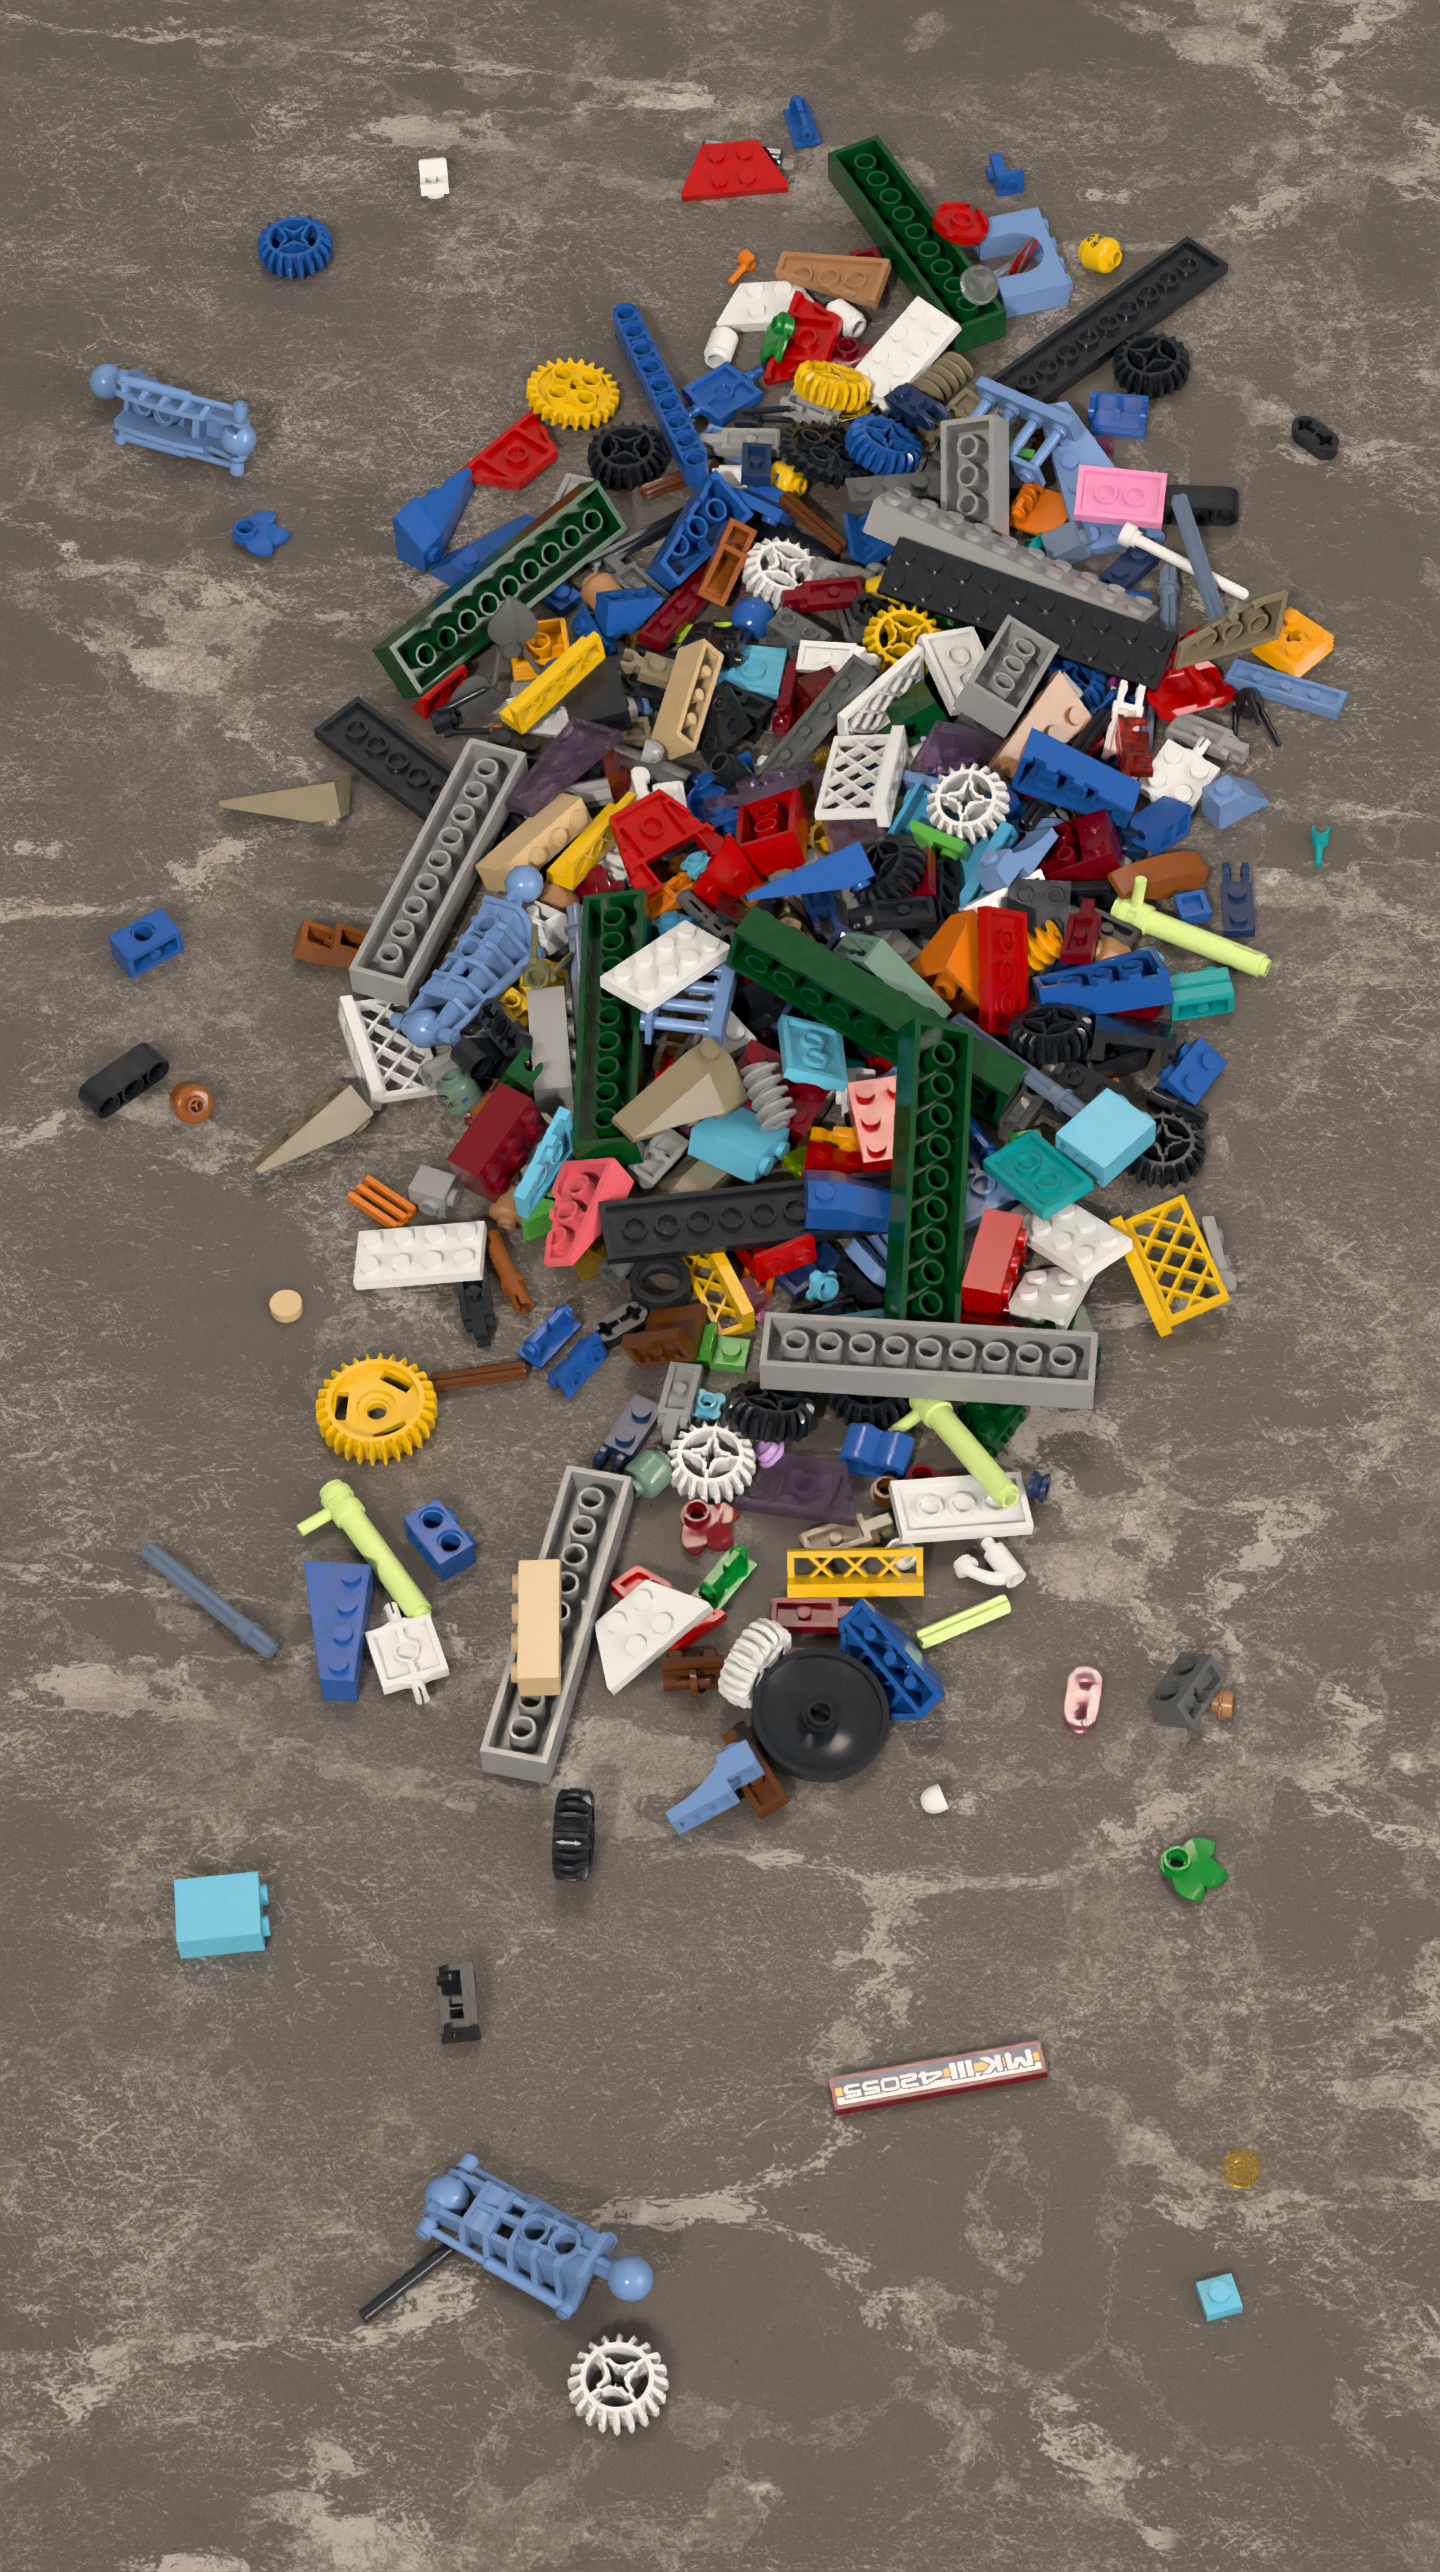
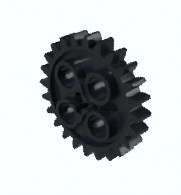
[779,420,870,490]

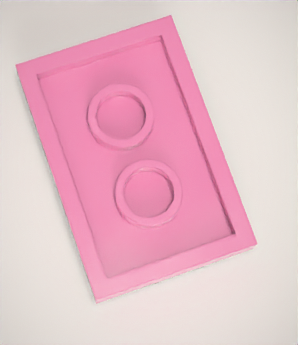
[1073,464,1167,530]

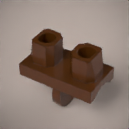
[662,1648,724,1698]

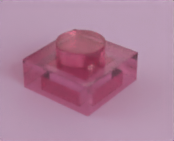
[739,1276,768,1323]

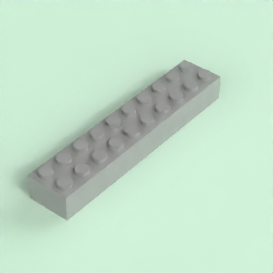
[862,487,1159,626]
[349,738,529,1007]
[759,1312,1098,1410]
[480,1465,634,1784]

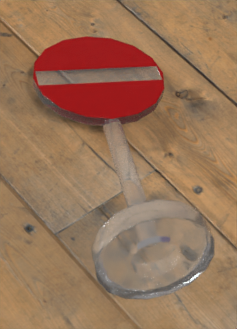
[960,237,1038,305]

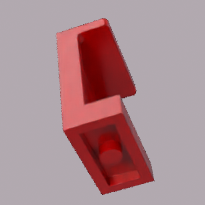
[733,1233,817,1283]

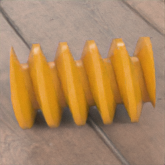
[1028,920,1063,977]

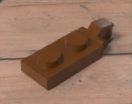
[721,1729,790,1820]

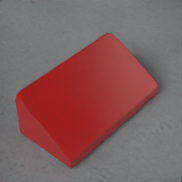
[412,663,467,719]

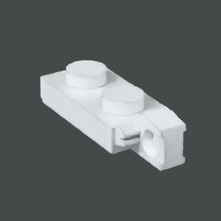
[796,640,881,675]

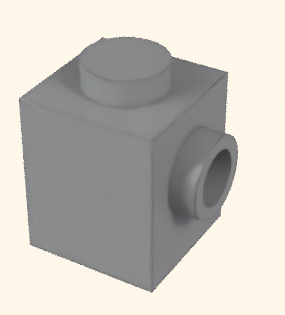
[408,1164,461,1218]

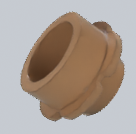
[1211,1686,1236,1720]

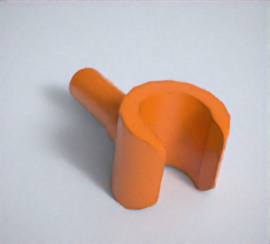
[727,249,757,286]

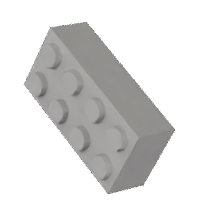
[941,414,1009,536]
[953,615,1060,739]
[526,986,576,1124]

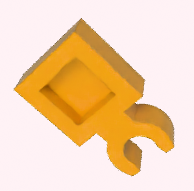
[810,1126,857,1152]

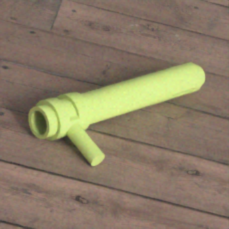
[1110,876,1272,978]
[887,1398,1019,1508]
[296,1479,432,1618]

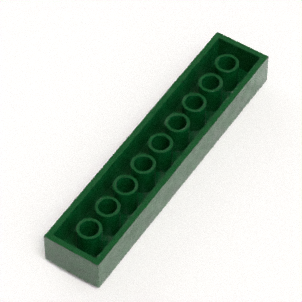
[828,135,1006,354]
[372,480,628,699]
[572,889,652,1166]
[725,905,1027,1126]
[884,1017,974,1324]

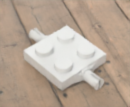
[1139,737,1220,813]
[364,1602,450,1705]

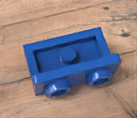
[733,485,801,527]
[843,508,895,566]
[1155,1037,1228,1107]

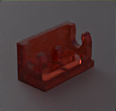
[1115,714,1154,778]

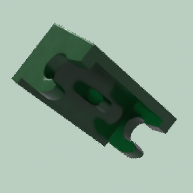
[491,1046,543,1096]

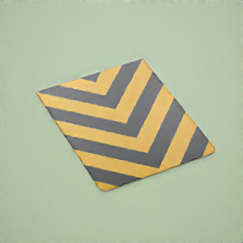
[834,402,879,424]

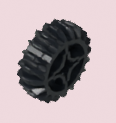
[1112,330,1190,400]
[587,421,666,492]
[849,832,927,906]
[1007,1002,1094,1067]
[1126,1108,1206,1190]
[724,1381,815,1445]
[825,1393,910,1430]
[552,1788,596,1883]

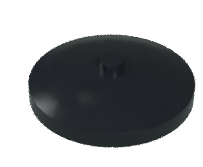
[751,1648,890,1782]

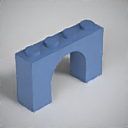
[974,207,1073,318]

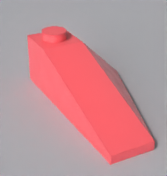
[544,1158,634,1267]

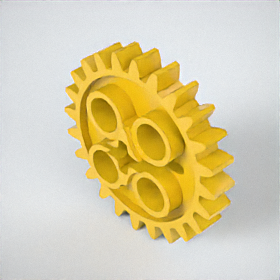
[526,357,620,431]

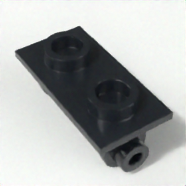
[835,1257,885,1311]

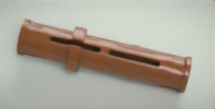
[485,1230,535,1315]

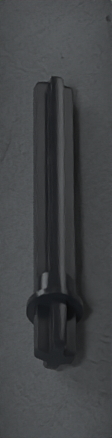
[586,506,685,573]
[1018,707,1112,832]

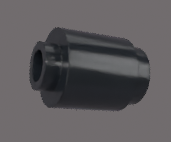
[709,752,753,795]

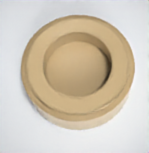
[269,1290,303,1323]

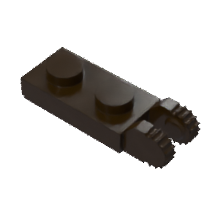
[653,1011,708,1072]

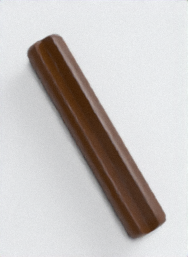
[639,457,720,501]
[779,491,848,554]
[430,1360,527,1392]

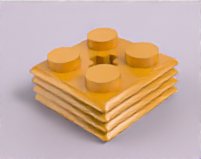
[1251,607,1334,677]
[511,617,570,681]

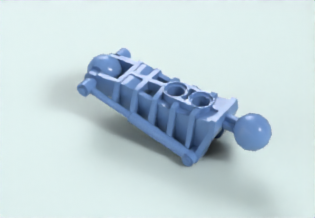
[89,364,257,477]
[389,865,546,1048]
[414,2153,654,2320]

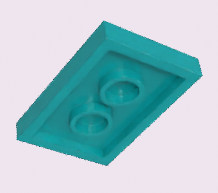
[982,1129,1094,1221]

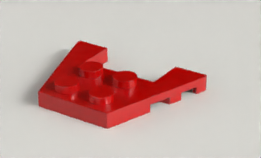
[608,789,724,900]

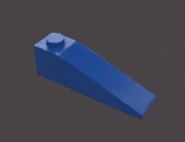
[393,467,474,573]
[430,513,536,586]
[743,841,875,901]
[804,1170,890,1232]

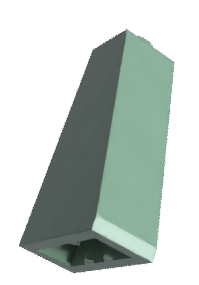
[833,932,952,1019]

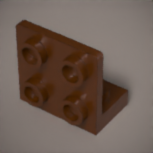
[620,1303,708,1368]

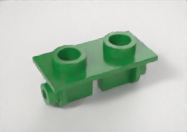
[692,1544,758,1610]

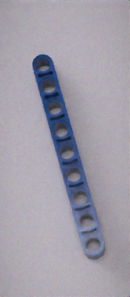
[612,303,709,488]

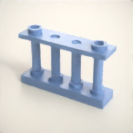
[969,375,1082,487]
[640,960,739,1047]

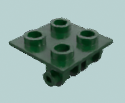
[957,1402,1027,1458]

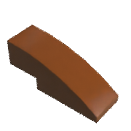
[696,518,757,608]
[1107,851,1210,899]
[292,919,367,969]

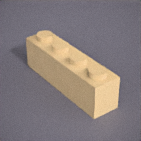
[651,639,724,760]
[475,792,593,895]
[511,1559,562,1696]

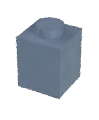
[1041,520,1091,565]

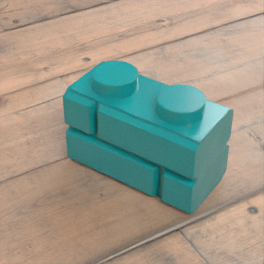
[1167,966,1235,1022]

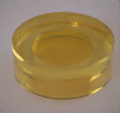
[1223,2149,1260,2188]

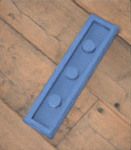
[1224,658,1348,720]

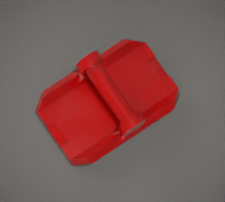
[1144,651,1236,722]

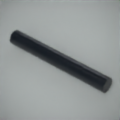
[358,2243,453,2323]

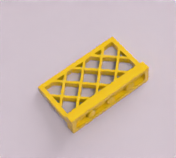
[1109,1194,1231,1338]

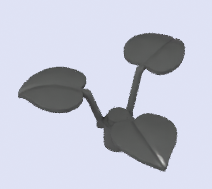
[448,595,559,717]

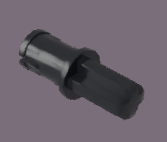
[1146,1087,1209,1129]

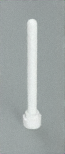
[1117,522,1249,600]

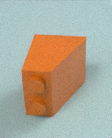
[910,909,979,1016]

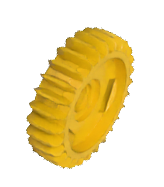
[315,1352,438,1466]

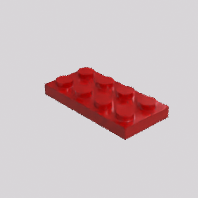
[977,906,1029,1037]

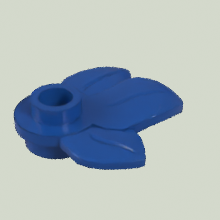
[232,511,291,557]

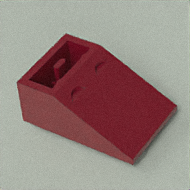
[1019,808,1124,882]

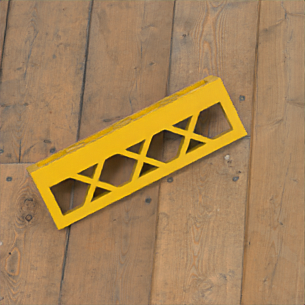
[499,631,606,735]
[546,791,637,891]
[678,1252,755,1337]
[787,1547,924,1598]

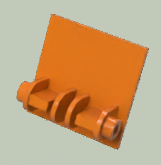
[1009,483,1068,535]

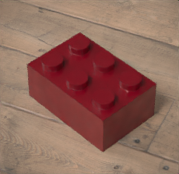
[736,1039,836,1147]
[446,1082,548,1204]

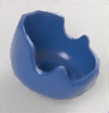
[731,596,775,640]
[686,783,734,824]

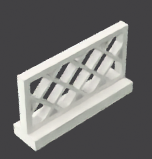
[830,644,924,768]
[814,725,909,827]
[338,995,438,1111]

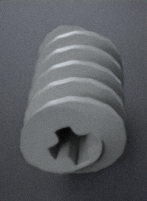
[739,1061,797,1133]

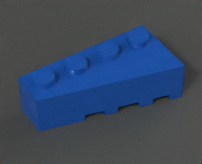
[645,470,754,592]

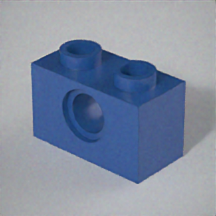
[108,908,184,979]

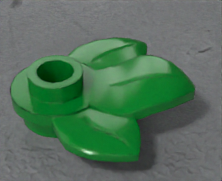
[759,311,795,364]
[1159,1838,1229,1902]

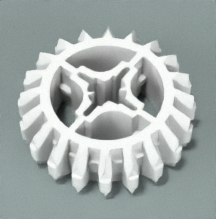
[741,536,816,611]
[926,763,1010,845]
[667,1420,756,1504]
[718,1618,791,1709]
[568,2333,669,2436]

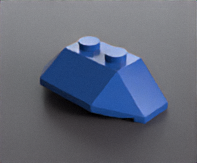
[838,1598,945,1721]

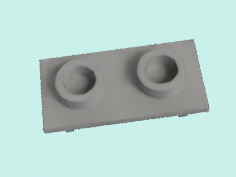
[780,388,841,429]
[809,556,873,587]

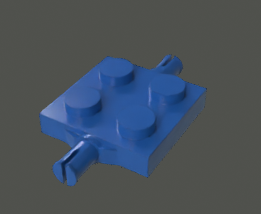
[682,361,764,427]

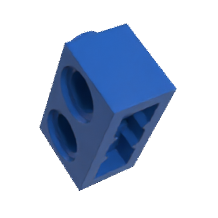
[403,1498,477,1582]

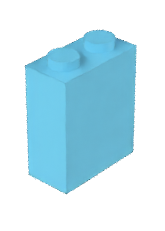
[1055,1088,1156,1188]
[687,1106,790,1185]
[174,1871,271,1959]

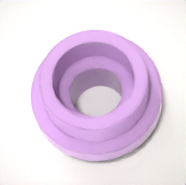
[754,1441,785,1468]

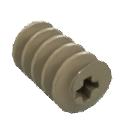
[911,352,973,404]

